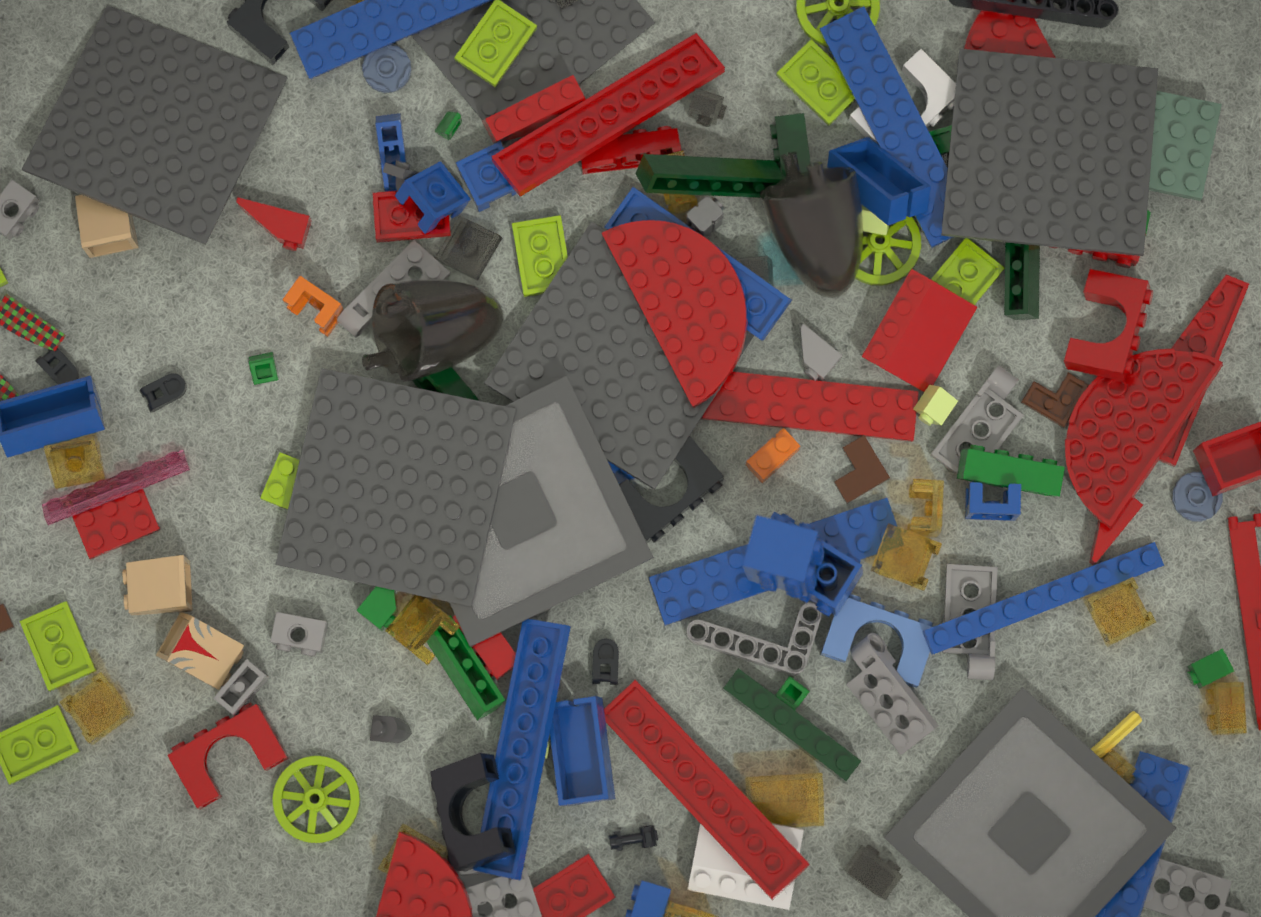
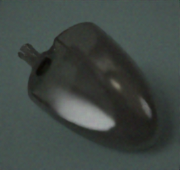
[760,152,863,298]
[362,279,504,381]

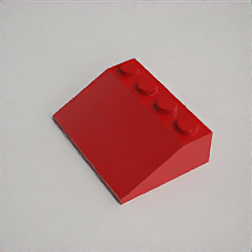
[862,269,978,392]

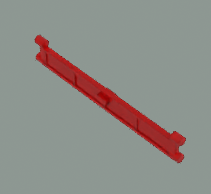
[1228,513,1261,731]

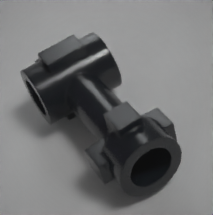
[609,825,658,851]

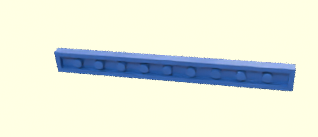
[922,542,1164,655]

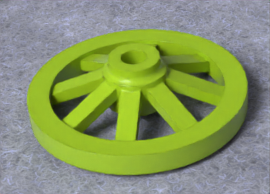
[796,0,880,47]
[836,208,921,286]
[273,756,360,843]

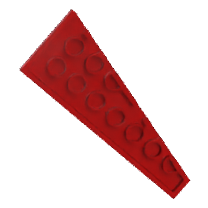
[1159,274,1249,467]

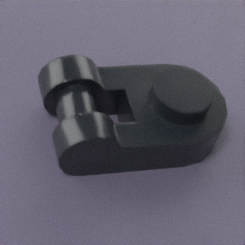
[35,348,79,385]
[139,373,187,413]
[592,638,619,685]

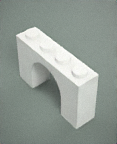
[849,49,956,144]

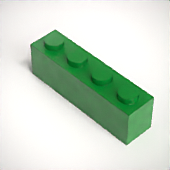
[957,445,1065,497]
[423,615,505,721]

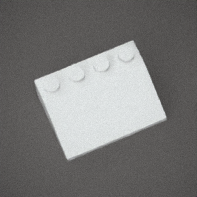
[688,823,804,910]

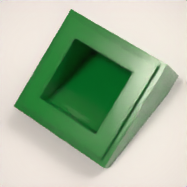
[435,112,462,140]
[249,352,278,385]
[775,676,810,710]

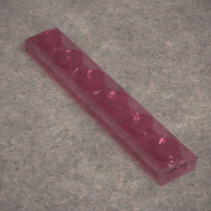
[42,449,190,525]

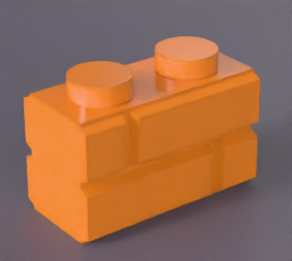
[745,428,800,483]

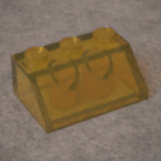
[744,773,824,827]

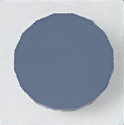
[362,45,412,93]
[1172,472,1223,522]

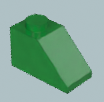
[356,587,398,631]
[1187,648,1234,689]

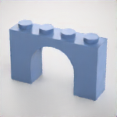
[820,594,933,688]

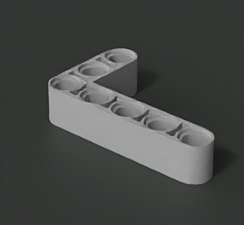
[686,602,822,676]

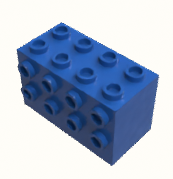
[770,511,863,617]
[742,515,825,599]

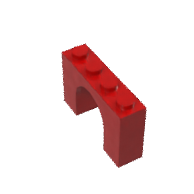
[1064,269,1153,382]
[167,703,289,810]

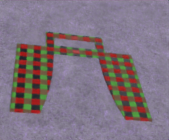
[0,294,66,401]

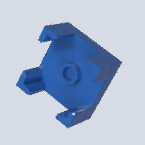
[456,141,517,212]
[395,161,471,234]
[965,482,1021,521]

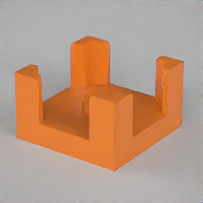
[282,276,344,337]

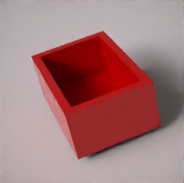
[1193,422,1261,496]

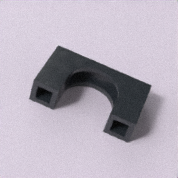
[227,0,332,65]
[620,436,724,543]
[430,753,516,872]

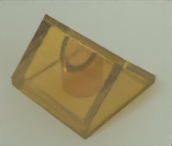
[44,437,105,489]

